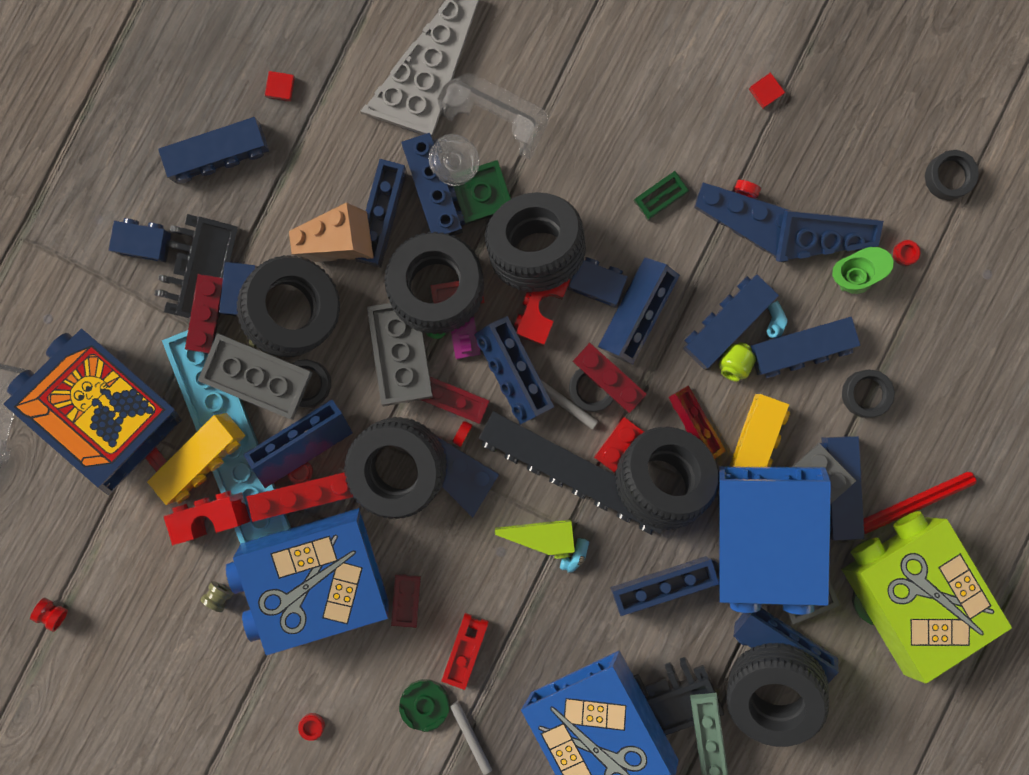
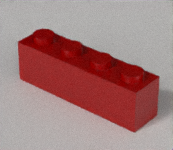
[246,473,353,522]

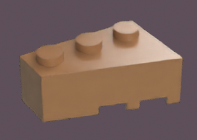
[289,202,373,262]

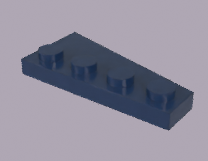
[694,182,791,258]
[776,210,884,262]
[409,435,499,518]

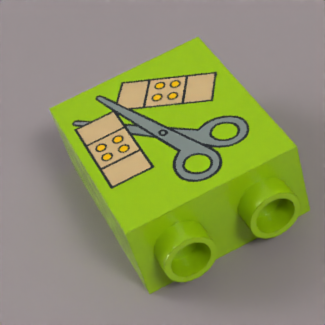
[841,511,1012,684]

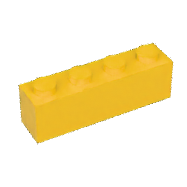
[729,394,790,467]
[147,413,246,505]

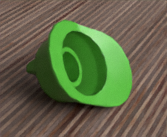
[832,247,894,294]

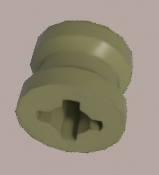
[200,581,233,612]

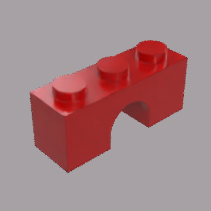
[513,279,571,346]
[163,490,251,546]

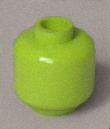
[718,342,756,382]

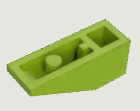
[495,520,575,559]

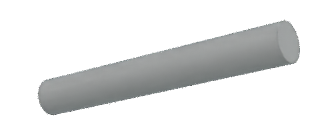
[540,379,598,429]
[449,701,492,775]

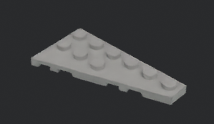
[360,0,480,138]

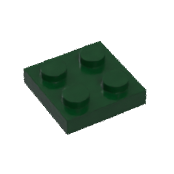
[450,160,511,225]

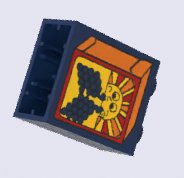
[3,328,182,496]

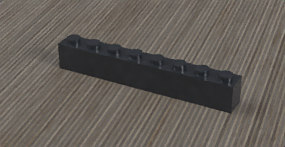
[479,412,663,535]

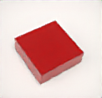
[265,71,295,102]
[749,72,785,109]

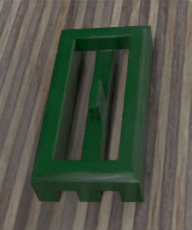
[633,171,689,221]

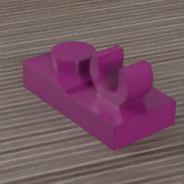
[451,317,481,359]

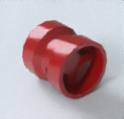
[30,597,68,632]

